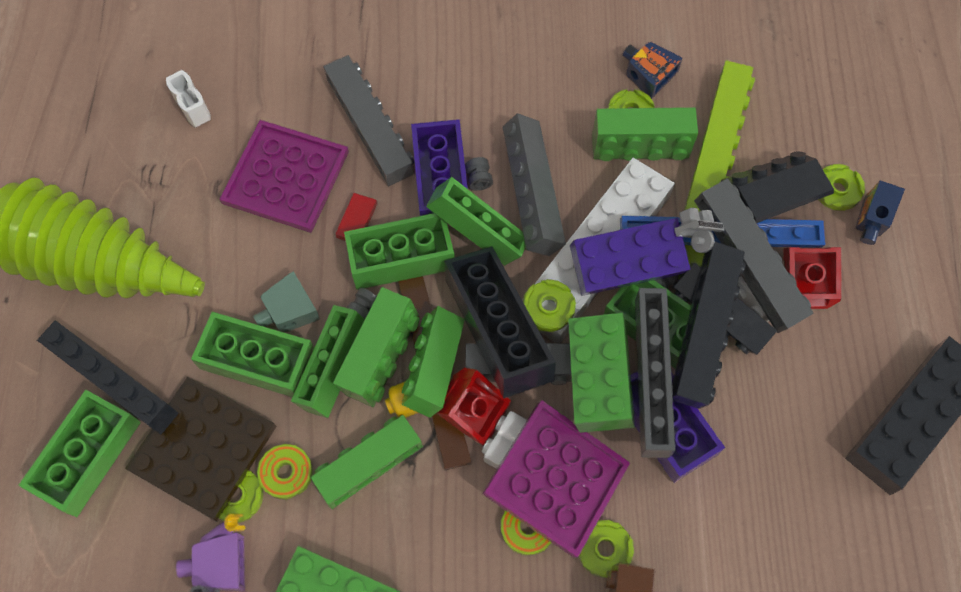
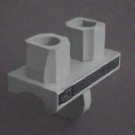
[675,208,724,253]

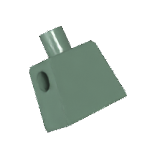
[253,271,320,333]

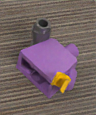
[176,514,245,592]

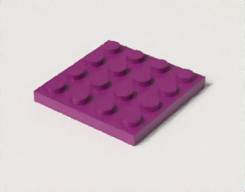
[219,120,349,233]
[482,400,630,558]

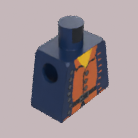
[622,42,683,99]
[855,180,905,245]

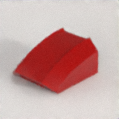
[783,247,841,309]
[437,368,511,446]

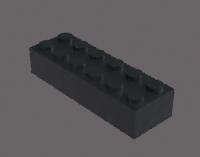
[444,247,556,399]
[845,336,961,495]

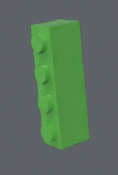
[426,177,526,266]
[291,305,365,418]
[401,306,465,418]
[310,415,423,509]

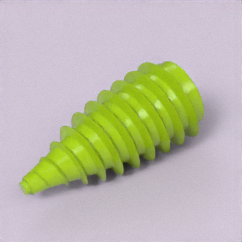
[0,177,205,298]

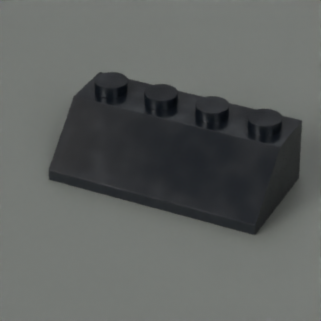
[721,151,834,223]

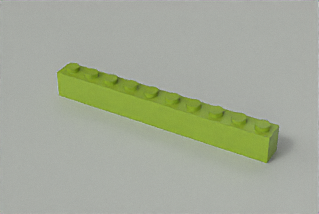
[678,60,755,279]

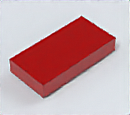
[335,193,377,241]

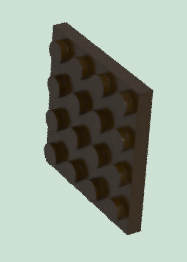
[125,377,277,522]

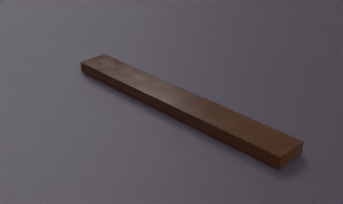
[398,276,471,471]

